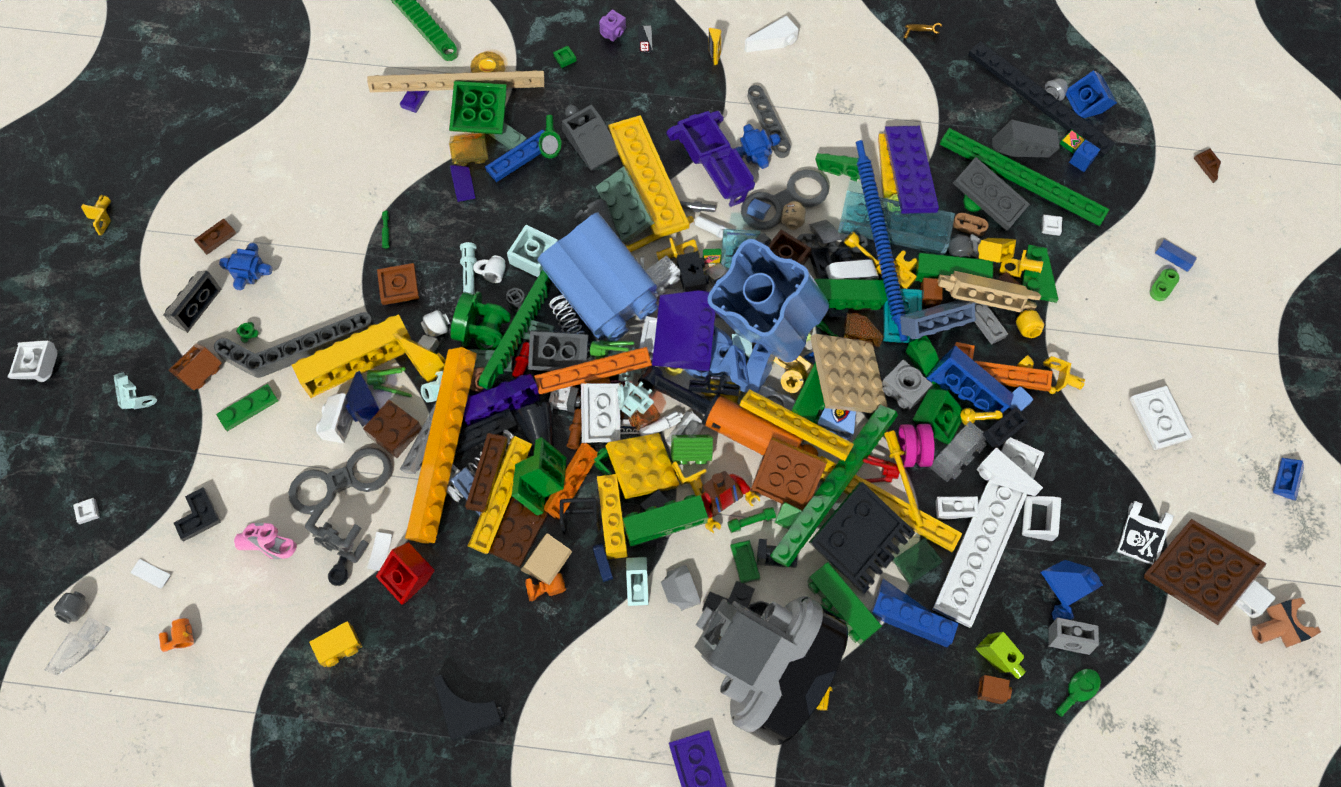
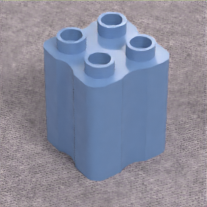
[537,212,658,341]
[708,239,829,362]

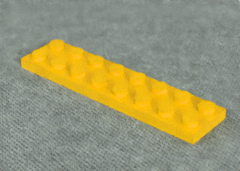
[608,115,690,239]

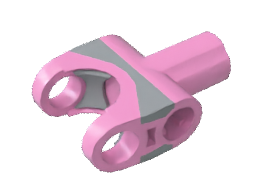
[234,523,297,559]

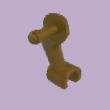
[904,23,943,39]

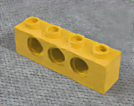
[597,474,627,560]

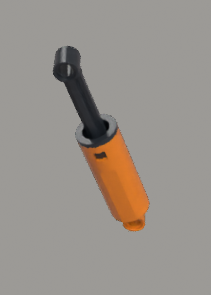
[638,366,818,456]

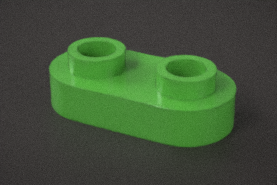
[1149,269,1180,301]

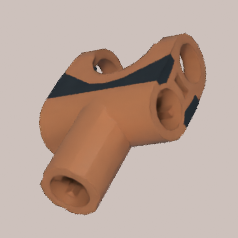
[1252,598,1321,648]

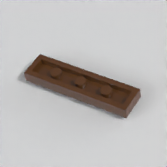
[465,433,508,513]

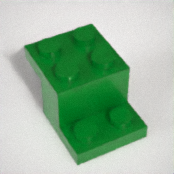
[511,437,567,516]

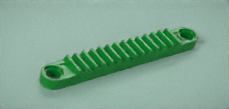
[391,0,458,61]
[479,269,552,390]

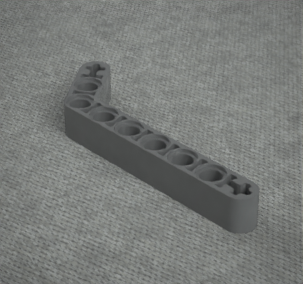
[214,312,375,378]

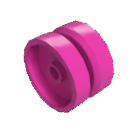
[898,424,934,467]

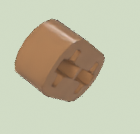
[953,213,988,236]

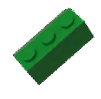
[792,362,825,424]

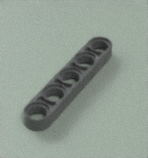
[747,85,791,158]

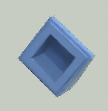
[747,198,771,220]
[1009,386,1033,411]

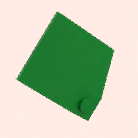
[449,81,507,135]

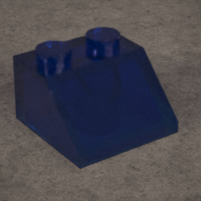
[346,371,380,427]

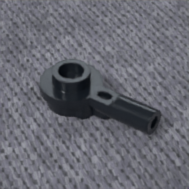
[328,556,349,586]

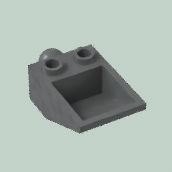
[562,104,619,171]

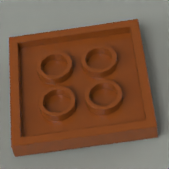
[751,437,828,511]

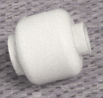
[421,310,450,338]

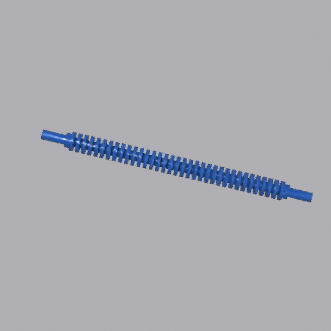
[856,140,908,342]

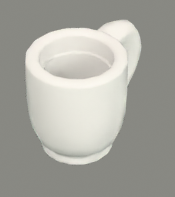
[473,255,506,283]

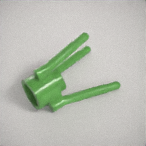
[590,340,634,360]
[367,367,412,397]

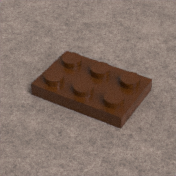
[488,497,548,568]

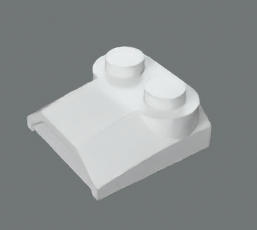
[8,341,57,382]

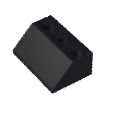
[163,271,222,333]

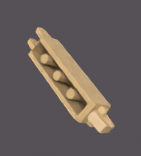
[937,271,1041,312]

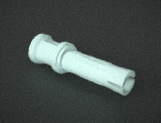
[460,242,477,294]

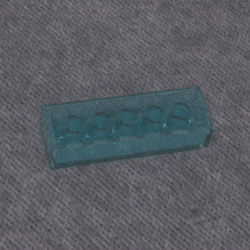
[838,191,955,255]

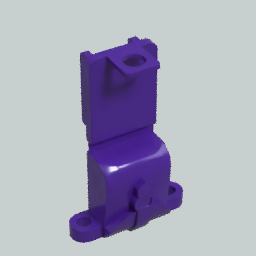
[666,111,755,207]

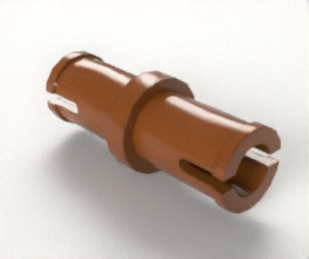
[567,409,582,449]

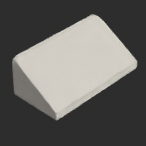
[665,411,704,446]

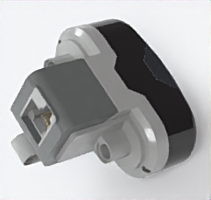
[694,596,848,746]

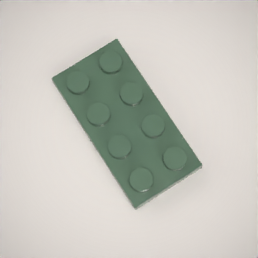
[596,166,655,243]

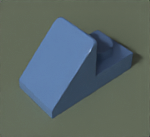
[718,345,749,388]

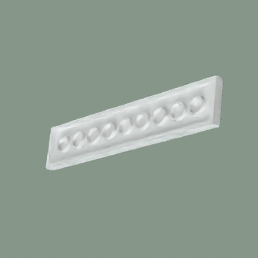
[932,437,1044,628]

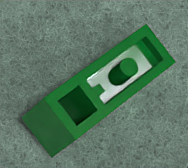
[906,335,950,392]

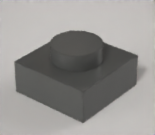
[566,387,581,413]

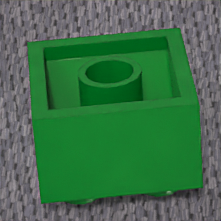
[913,389,963,445]

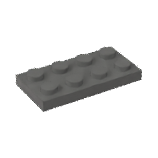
[953,157,1030,230]

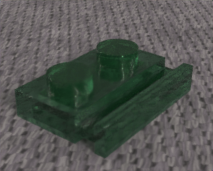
[892,538,943,585]

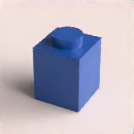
[1069,140,1100,172]

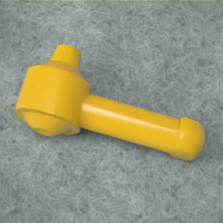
[961,408,1003,425]

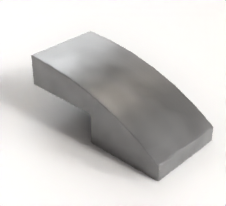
[809,220,840,244]

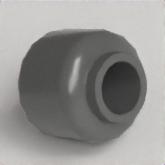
[947,234,974,258]
[54,591,88,624]

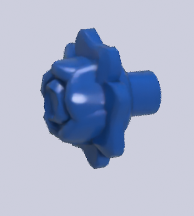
[1052,604,1074,621]

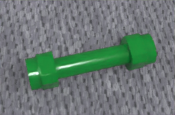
[727,507,776,533]

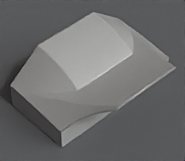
[661,565,700,611]

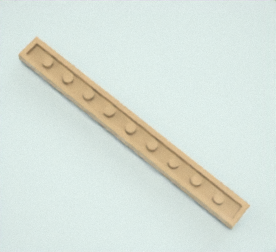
[367,70,544,93]

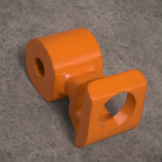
[525,573,566,601]

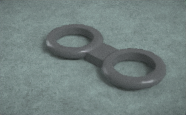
[741,169,829,230]
[288,447,392,515]

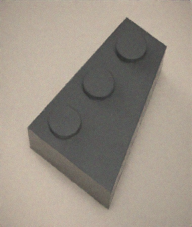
[992,120,1059,157]

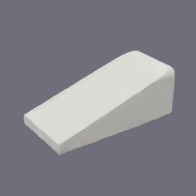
[935,496,979,519]

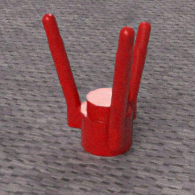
[863,455,900,483]

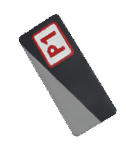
[638,26,652,53]

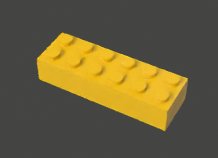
[292,314,411,398]

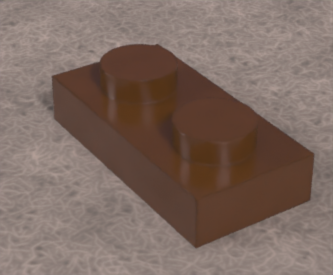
[194,218,236,255]

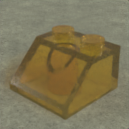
[449,133,488,166]

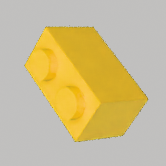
[309,621,362,667]

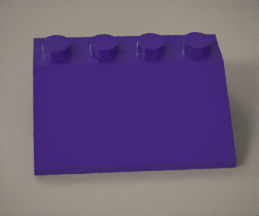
[652,291,715,371]

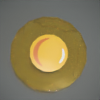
[470,51,505,73]

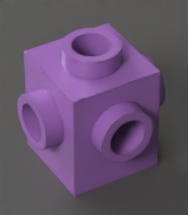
[599,9,626,42]

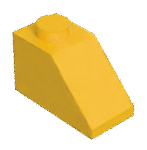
[978,238,1016,263]

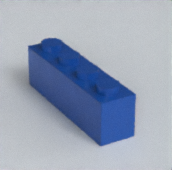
[926,346,1014,413]
[871,578,958,647]

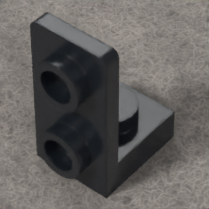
[757,539,798,568]

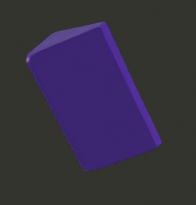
[450,165,475,202]

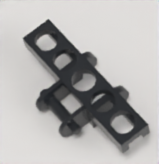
[688,372,740,396]

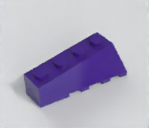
[463,374,541,426]

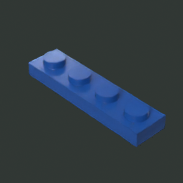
[485,130,545,182]

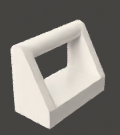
[1022,496,1061,541]

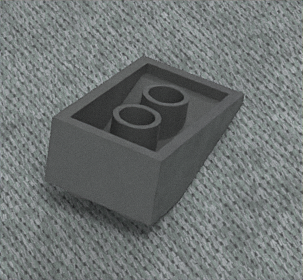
[528,330,588,371]

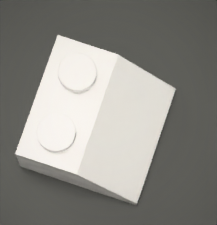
[316,393,355,443]

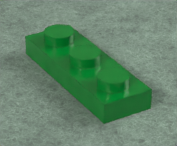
[216,384,278,432]

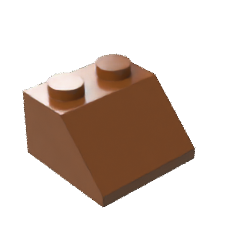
[169,343,222,391]

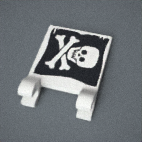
[1117,501,1174,565]

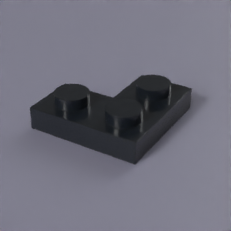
[174,487,221,542]
[702,581,755,612]

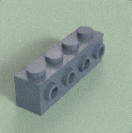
[900,300,976,339]

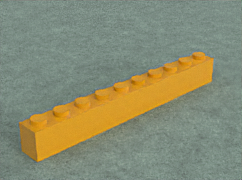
[405,347,477,543]

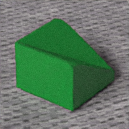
[774,502,802,530]

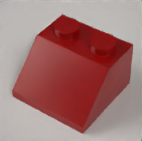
[376,542,435,605]

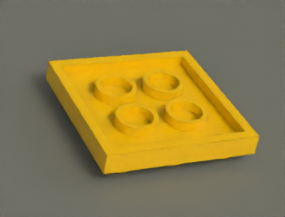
[606,433,679,499]

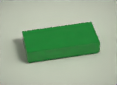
[730,540,760,584]

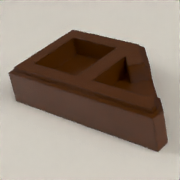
[1194,148,1221,183]

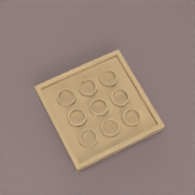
[810,334,887,413]

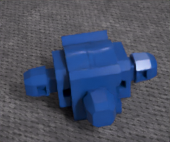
[735,124,780,169]
[219,243,273,291]

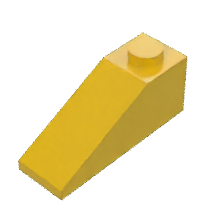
[393,332,446,383]

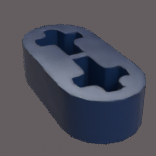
[592,543,613,582]

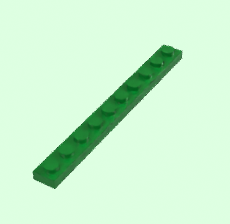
[940,128,1110,226]
[770,405,898,568]

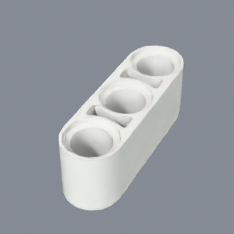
[825,260,879,280]

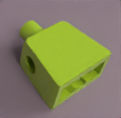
[975,632,1026,679]

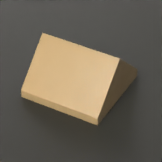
[521,533,572,585]

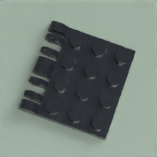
[809,482,915,594]

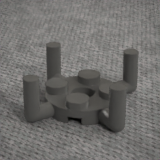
[305,506,369,563]

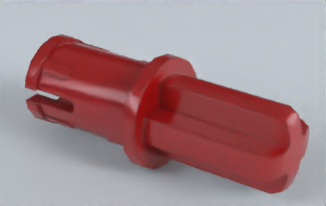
[512,342,529,378]

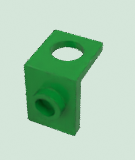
[594,447,612,475]

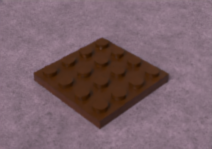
[1144,519,1267,625]

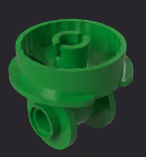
[451,291,511,347]

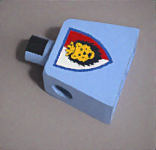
[817,408,856,441]

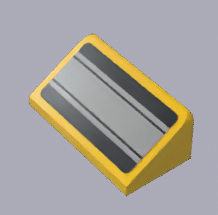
[709,28,721,65]

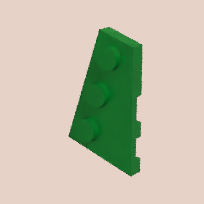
[815,153,860,182]
[1021,245,1059,303]

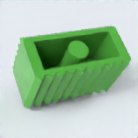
[671,434,713,464]

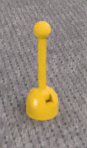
[844,231,879,267]
[1017,355,1056,394]

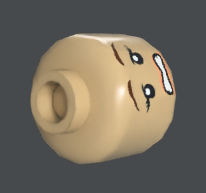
[781,201,806,230]

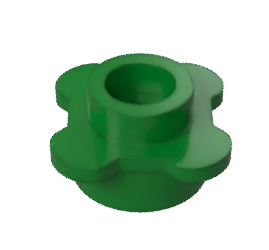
[236,322,259,343]

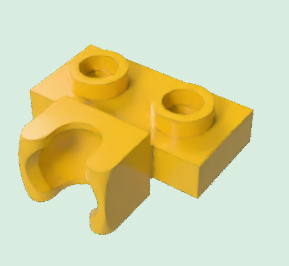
[876,251,917,289]

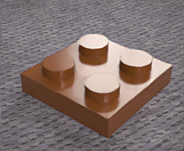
[377,263,419,305]

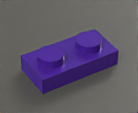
[400,91,429,113]

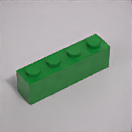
[915,253,993,283]
[814,279,887,310]
[623,495,708,546]
[807,562,882,645]

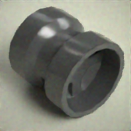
[506,288,525,313]

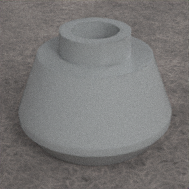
[1044,78,1068,101]

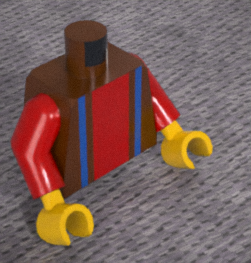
[701,471,760,533]

